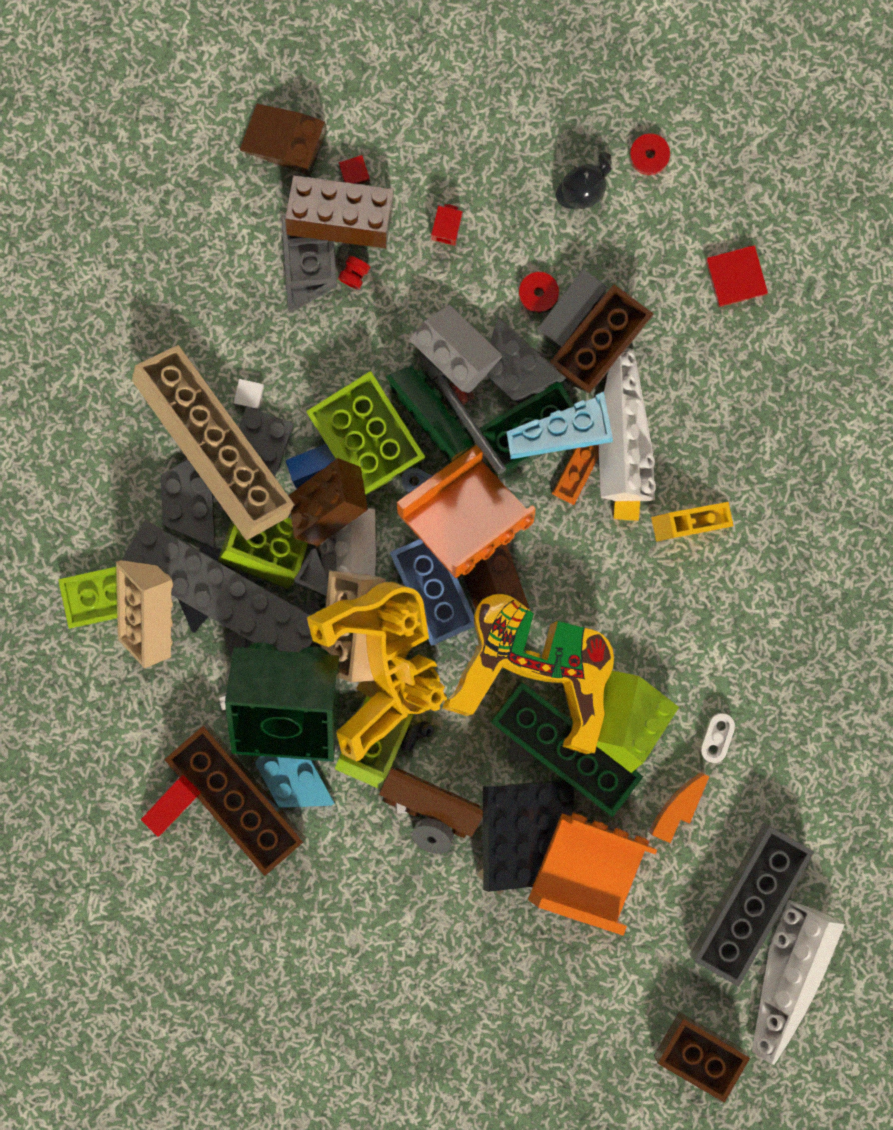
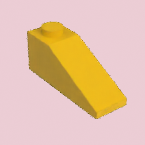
[651,502,734,542]

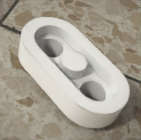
[700,713,735,763]

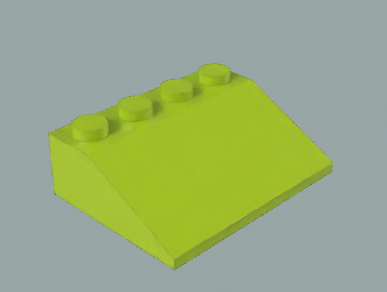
[306,371,425,495]

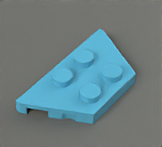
[255,756,335,808]

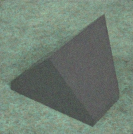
[294,548,328,598]

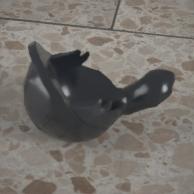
[555,151,612,209]

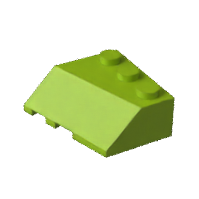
[218,517,308,589]
[597,670,679,773]

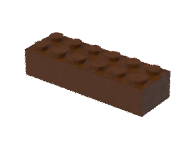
[164,724,306,876]

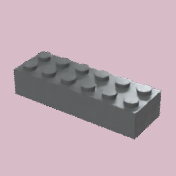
[690,823,814,987]

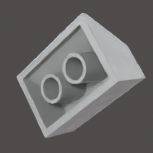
[409,305,503,393]

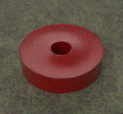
[629,133,670,175]
[519,272,559,313]

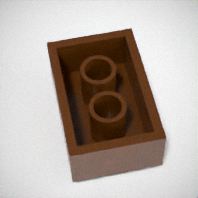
[288,458,368,546]
[654,1011,750,1103]

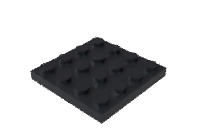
[483,780,574,892]

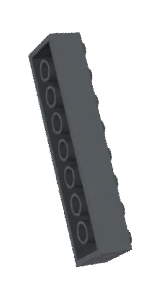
[122,520,314,652]

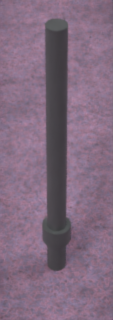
[419,354,506,474]

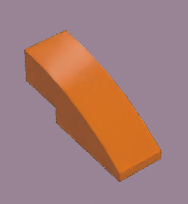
[649,772,710,843]

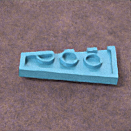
[507,392,613,459]

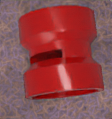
[337,256,371,290]

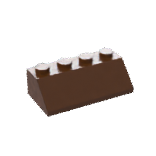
[550,284,654,394]
[463,544,534,620]
[379,765,483,838]

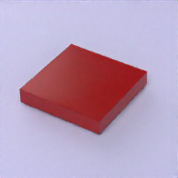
[705,245,768,308]

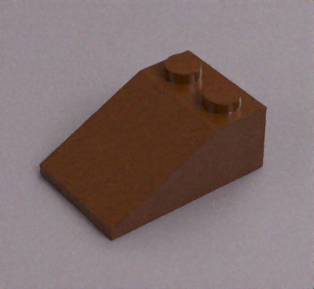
[240,104,327,176]

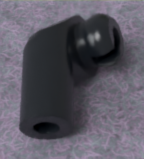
[401,721,434,752]

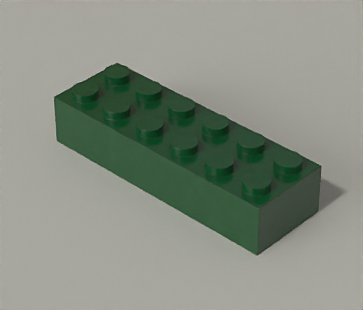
[490,681,644,817]

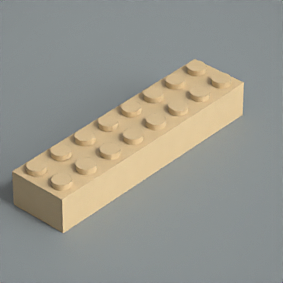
[132,345,294,540]

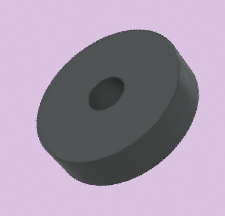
[412,818,454,854]

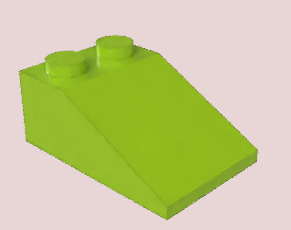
[334,696,414,790]

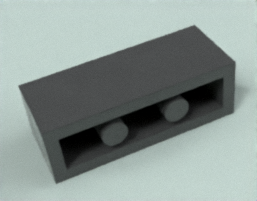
[536,269,607,350]

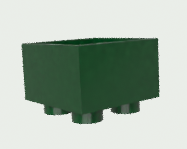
[225,642,340,762]

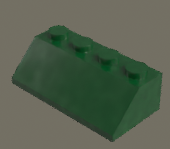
[479,382,574,480]

